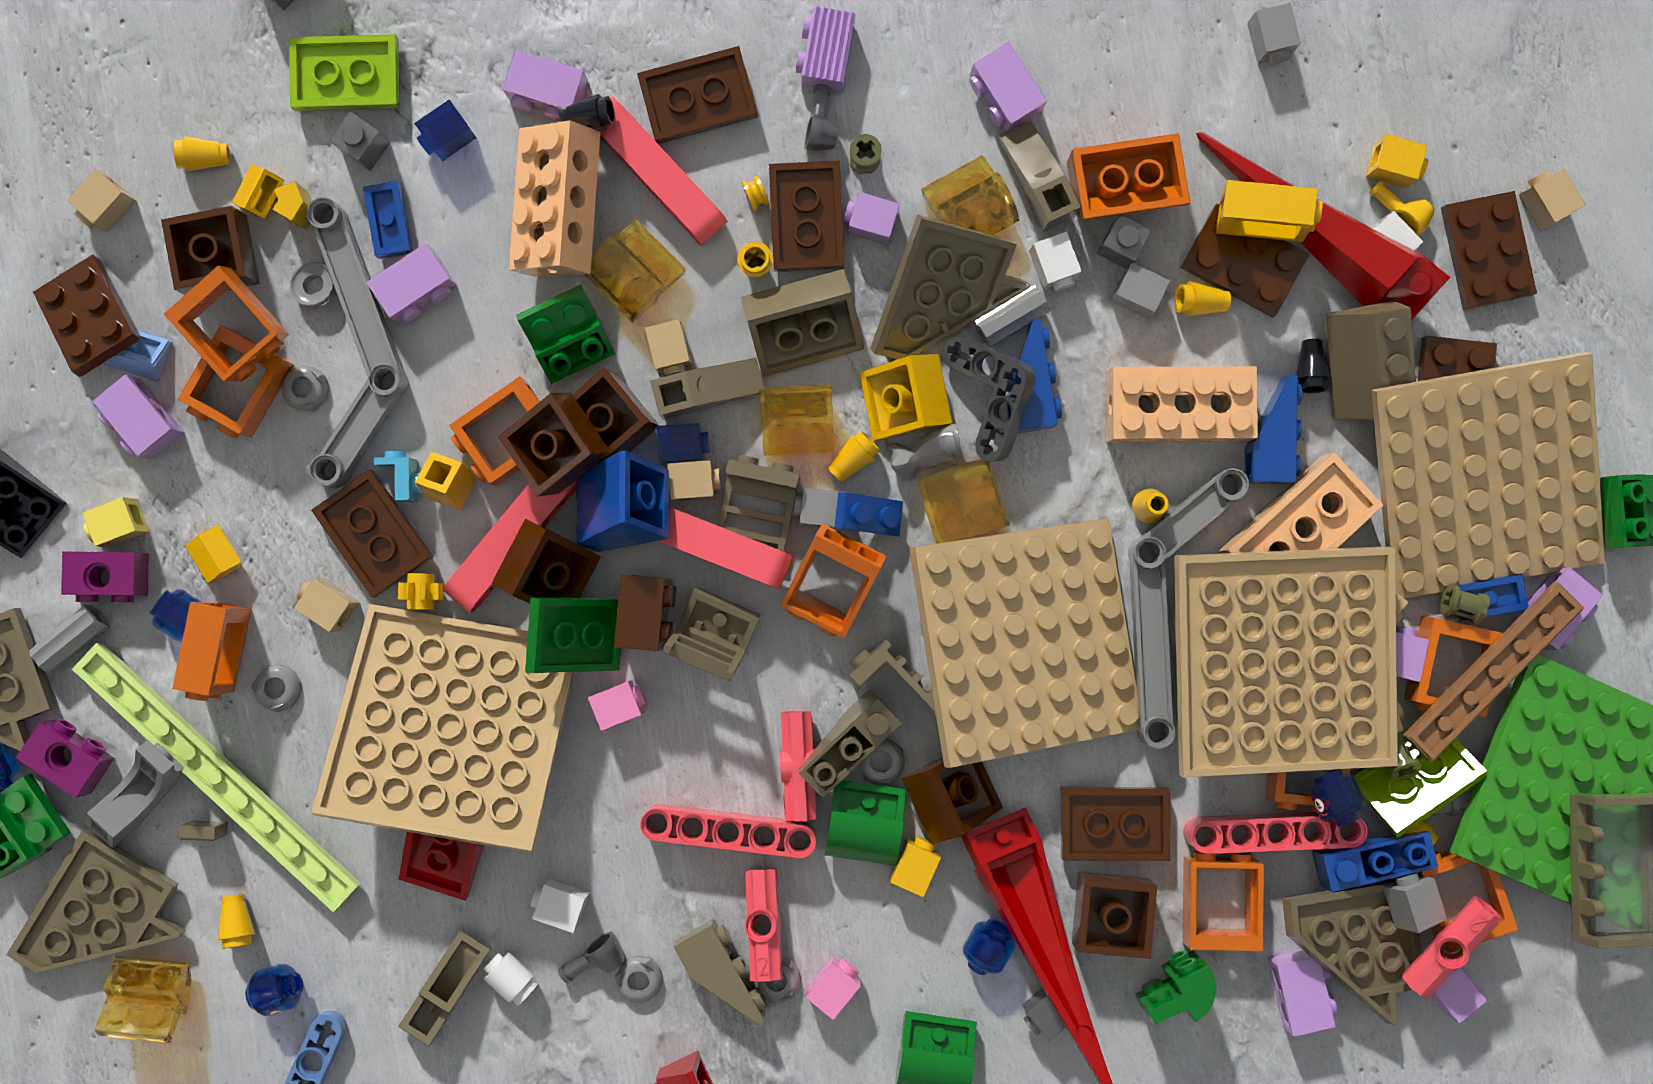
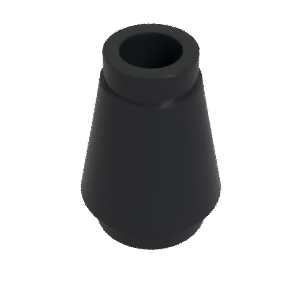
[559,94,615,131]
[1296,339,1332,394]

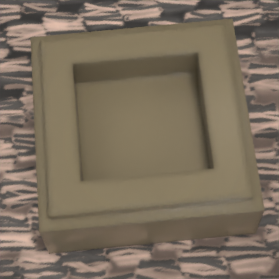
[178,821,228,841]

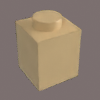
[67,168,137,231]
[1519,169,1586,231]
[645,319,692,376]
[667,460,721,502]
[294,578,360,632]

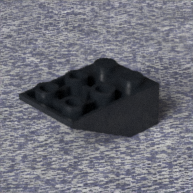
[0,449,67,558]

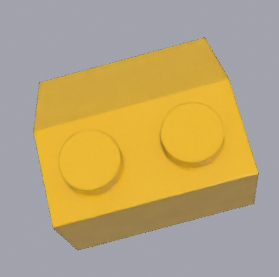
[859,354,952,441]

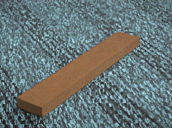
[1402,582,1584,762]

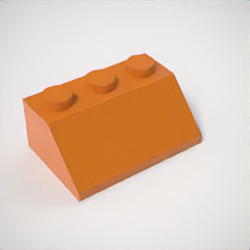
[1067,133,1191,220]

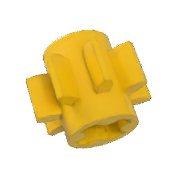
[398,573,444,609]

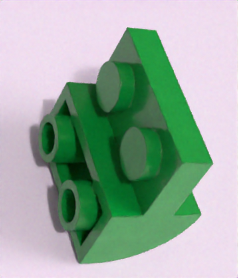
[516,284,615,384]
[1600,474,1653,549]
[0,774,71,879]
[824,780,906,866]
[1135,950,1216,1025]
[895,1011,977,1084]

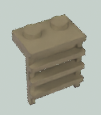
[717,455,800,552]
[663,587,761,682]
[849,638,936,713]

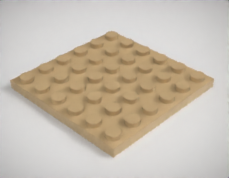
[1371,352,1605,599]
[909,518,1139,768]
[1174,546,1398,778]
[311,604,574,854]

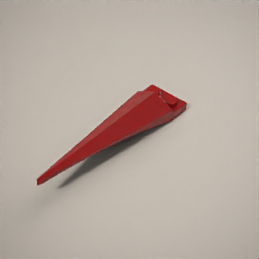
[1196,132,1451,321]
[961,807,1113,1084]

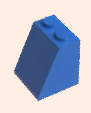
[576,450,669,552]

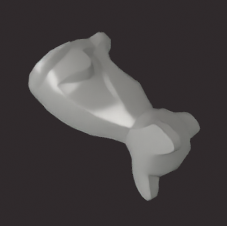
[887,423,962,482]

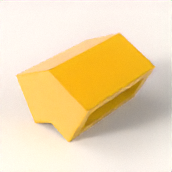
[232,163,284,219]
[273,181,312,230]
[185,524,242,583]

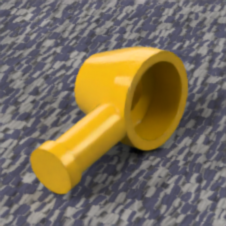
[1369,180,1434,237]

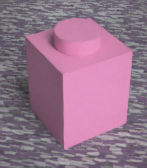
[588,680,647,731]
[805,956,861,1020]

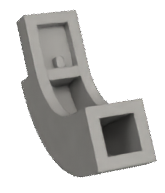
[86,740,184,848]

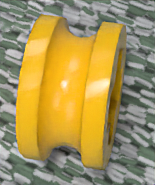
[741,175,770,212]

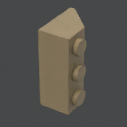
[741,269,864,377]
[1323,301,1416,420]

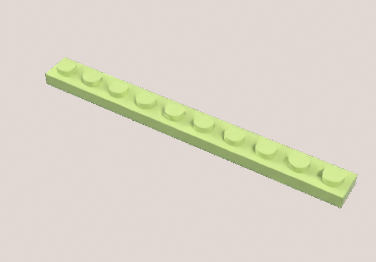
[72,643,362,913]

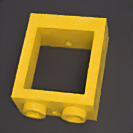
[1216,180,1323,242]

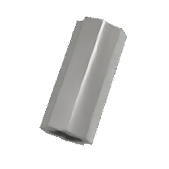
[973,285,1051,347]
[29,605,109,673]

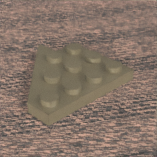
[870,215,1030,359]
[0,608,56,751]
[6,829,186,973]
[1282,879,1422,1025]

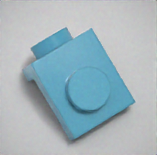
[374,451,422,502]

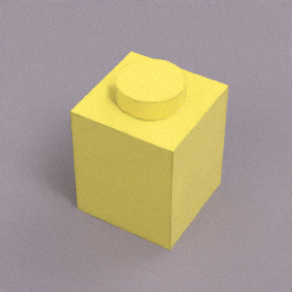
[82,497,150,547]

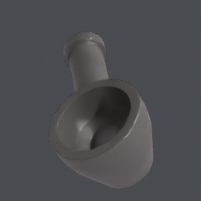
[804,84,839,151]
[558,931,625,984]

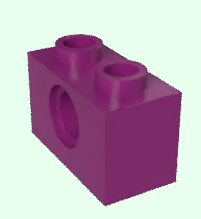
[61,551,149,603]
[16,718,115,798]

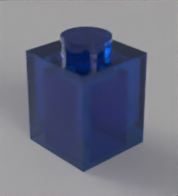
[414,99,477,162]
[656,423,710,464]

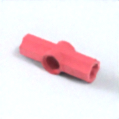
[780,711,816,822]
[744,868,783,982]
[1402,896,1502,999]

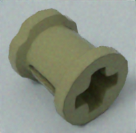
[850,134,882,174]
[1440,584,1490,624]
[1388,732,1422,781]

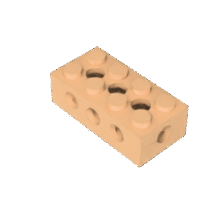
[509,120,601,278]
[1106,366,1258,443]
[1218,452,1384,554]

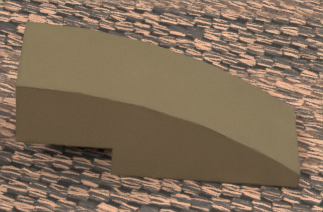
[398,930,490,1047]

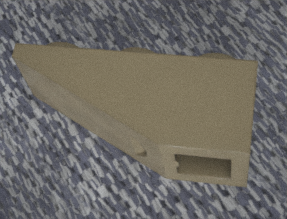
[998,121,1081,231]
[650,358,766,420]
[798,689,902,798]
[674,919,768,1025]

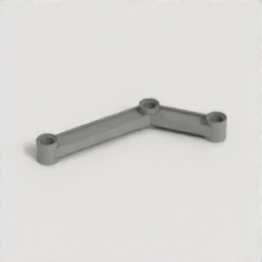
[306,197,409,488]
[1128,468,1249,749]

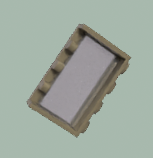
[1570,792,1653,949]

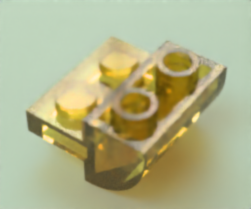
[921,155,1019,235]
[584,219,686,323]
[759,384,835,456]
[916,458,1010,544]
[94,956,192,1043]

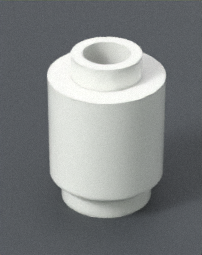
[483,952,538,1006]

